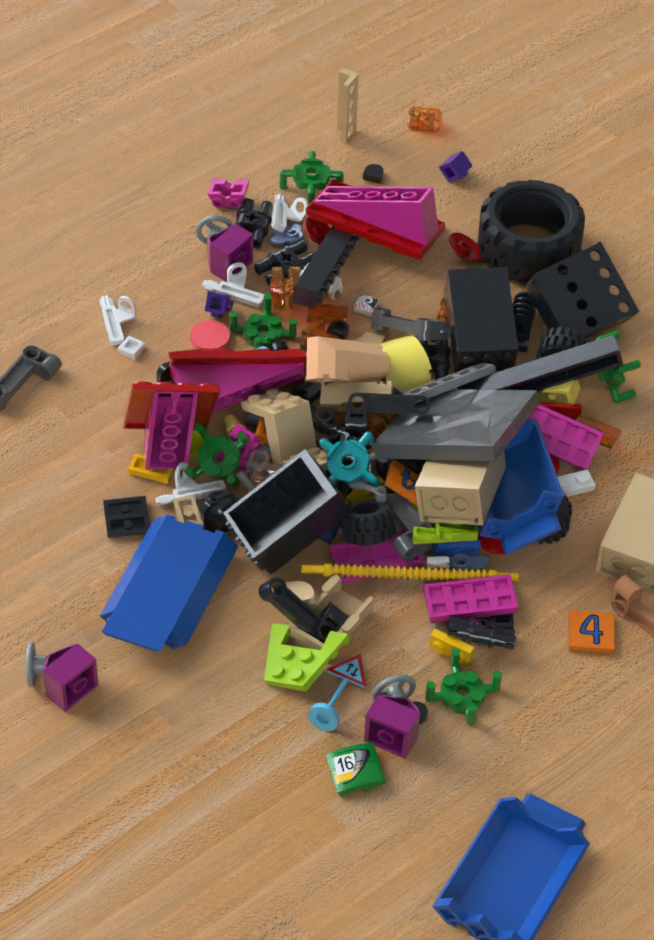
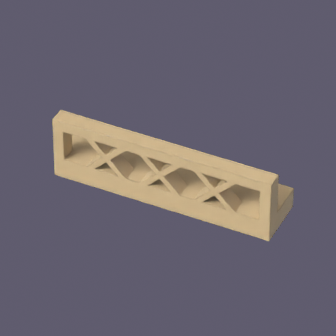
[337,68,359,143]

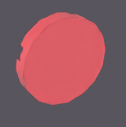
[190,320,230,351]

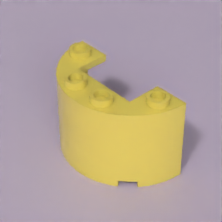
[379,335,435,415]

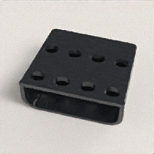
[526,241,640,338]

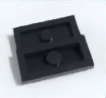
[103,496,150,538]

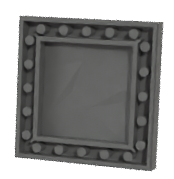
[373,390,539,461]

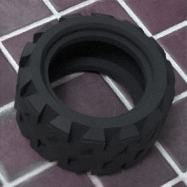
[477,180,585,282]

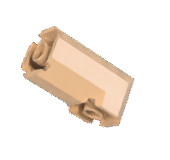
[306,336,389,384]

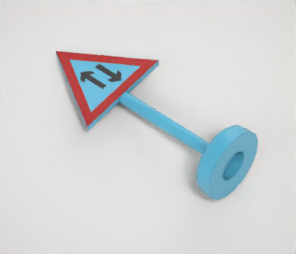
[308,654,367,731]

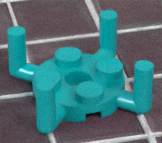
[319,432,381,487]

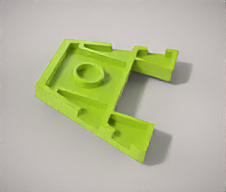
[411,502,478,544]
[264,623,350,691]

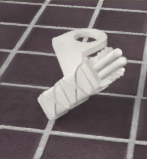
[271,194,309,232]
[202,262,264,308]
[99,296,137,346]
[155,462,226,505]

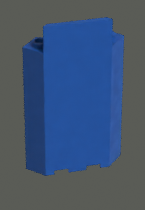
[477,418,564,556]
[100,514,239,652]
[432,794,590,940]

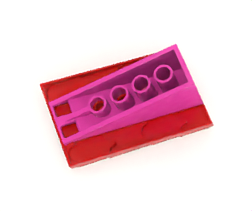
[305,179,445,260]
[168,348,307,413]
[123,381,220,470]

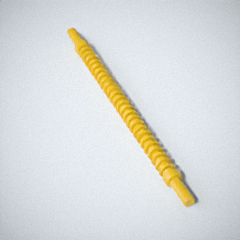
[301,563,519,582]

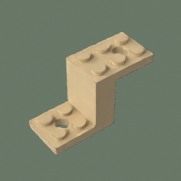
[241,388,328,471]

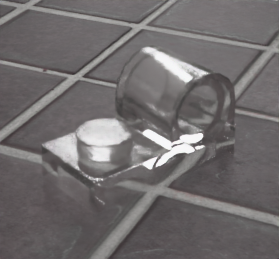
[246,450,284,483]

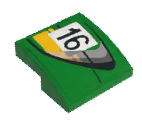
[326,742,386,797]

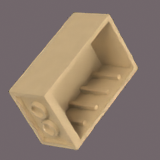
[415,451,506,525]
[595,473,654,593]

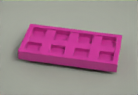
[529,405,604,470]
[329,530,425,585]
[423,574,518,623]

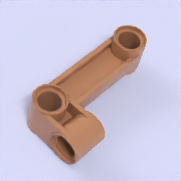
[611,575,654,638]

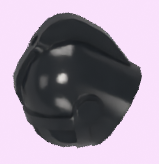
[200,490,240,533]

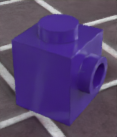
[439,151,472,182]
[205,291,233,318]

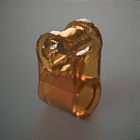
[407,106,442,132]

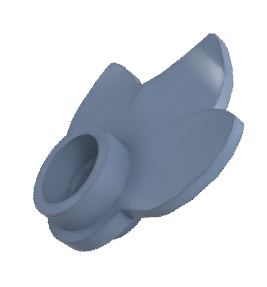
[268,223,303,246]
[449,551,490,571]

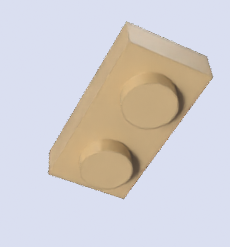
[173,495,204,529]

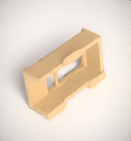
[320,381,406,416]
[289,575,374,650]

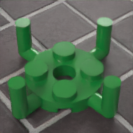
[279,151,344,204]
[229,294,297,350]
[596,331,641,403]
[184,424,250,487]
[425,648,502,725]

